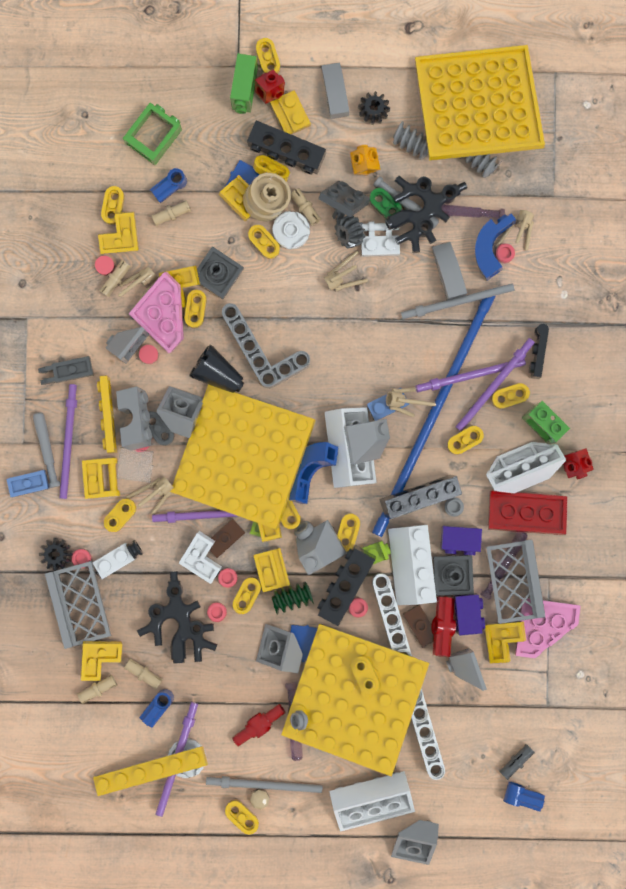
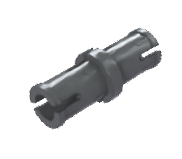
[499,744,535,780]

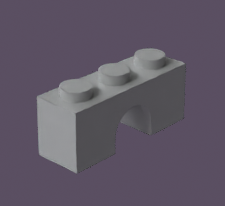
[116,386,152,451]

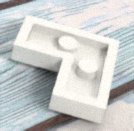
[179,531,222,584]

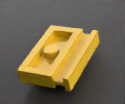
[270,90,311,134]
[218,175,251,221]
[253,548,290,592]

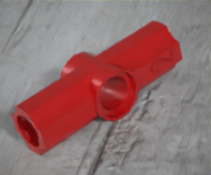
[431,597,456,657]

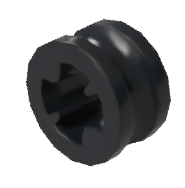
[126,540,143,559]

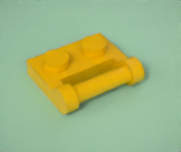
[82,458,120,499]

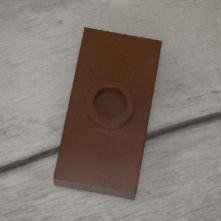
[210,519,246,558]
[403,604,434,648]

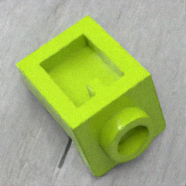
[362,541,391,564]

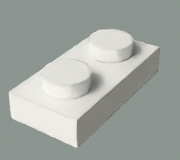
[93,543,136,579]

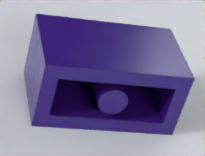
[440,526,482,555]
[454,593,485,636]

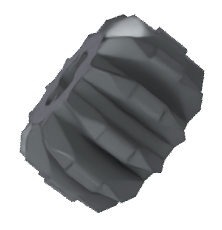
[334,216,365,249]

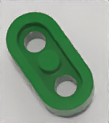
[370,188,402,219]

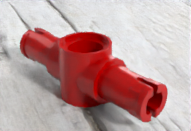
[232,704,286,747]

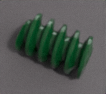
[272,581,314,615]

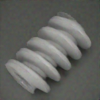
[393,121,428,160]
[461,154,502,178]

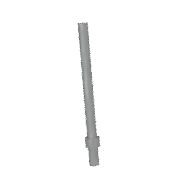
[401,283,515,319]
[206,776,323,793]

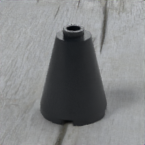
[189,344,244,393]

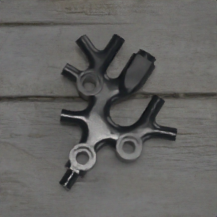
[385,176,468,253]
[137,571,218,664]

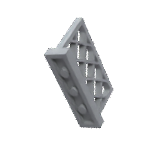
[486,540,546,624]
[45,561,112,649]

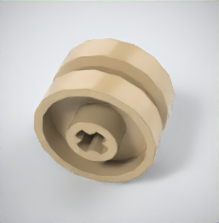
[243,172,291,222]

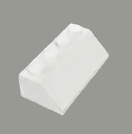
[325,408,377,488]
[388,525,437,605]
[329,771,415,832]

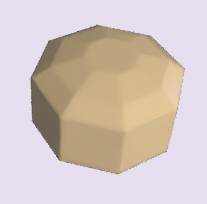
[250,789,270,810]

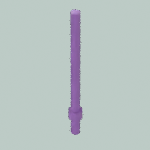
[456,338,535,432]
[415,359,526,393]
[59,384,78,499]
[152,510,239,523]
[156,702,198,817]

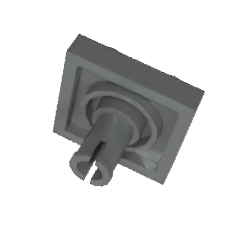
[319,181,370,221]
[197,246,244,299]
[433,555,474,596]

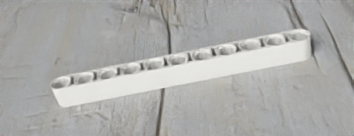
[372,573,445,780]

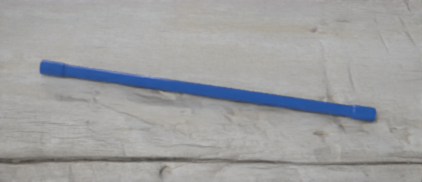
[372,296,496,537]

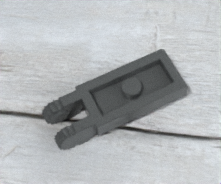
[38,356,94,385]

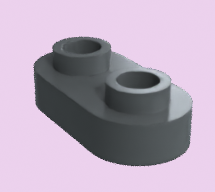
[149,411,175,446]

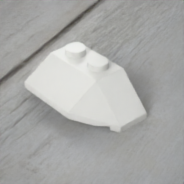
[486,442,566,493]

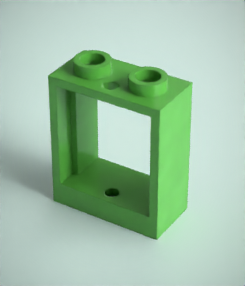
[230,53,258,114]
[123,103,182,165]
[522,401,570,444]

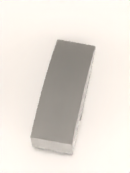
[321,63,349,119]
[432,242,467,300]

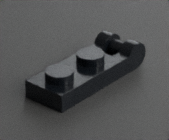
[529,324,549,379]

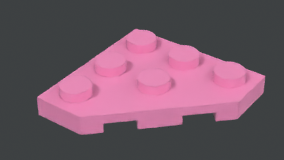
[129,272,184,353]
[515,598,581,658]

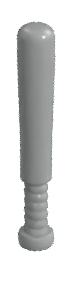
[373,176,439,229]
[33,412,60,488]

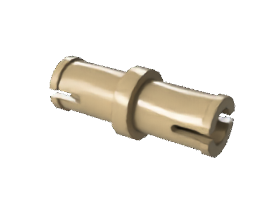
[291,188,321,226]
[152,200,191,226]
[99,260,131,297]
[124,658,163,689]
[77,675,117,704]

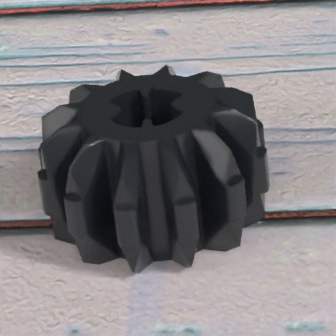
[358,91,390,125]
[39,538,73,571]

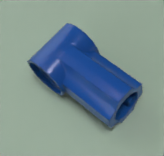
[150,168,187,203]
[139,689,174,728]
[503,782,545,812]

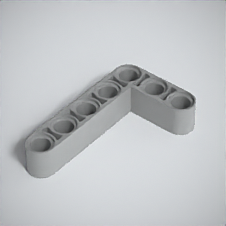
[222,303,310,389]

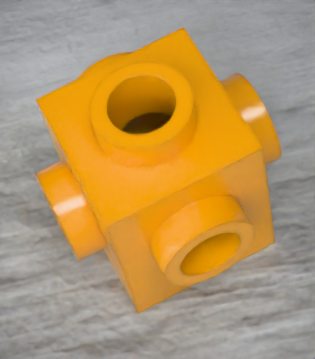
[350,144,380,176]

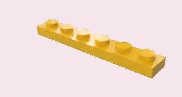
[93,746,208,796]

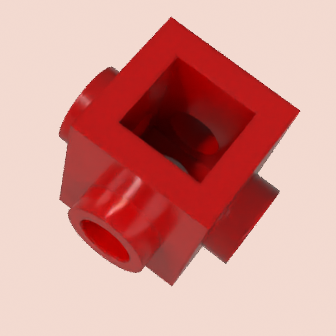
[255,69,285,104]
[563,448,594,480]

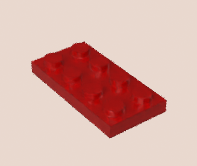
[488,491,567,535]

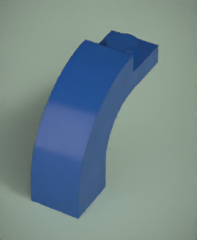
[475,213,516,281]
[289,442,338,504]

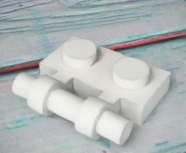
[361,221,400,257]

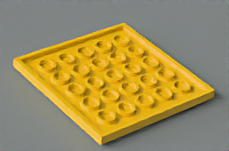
[415,45,545,161]
[170,384,316,530]
[281,624,430,777]

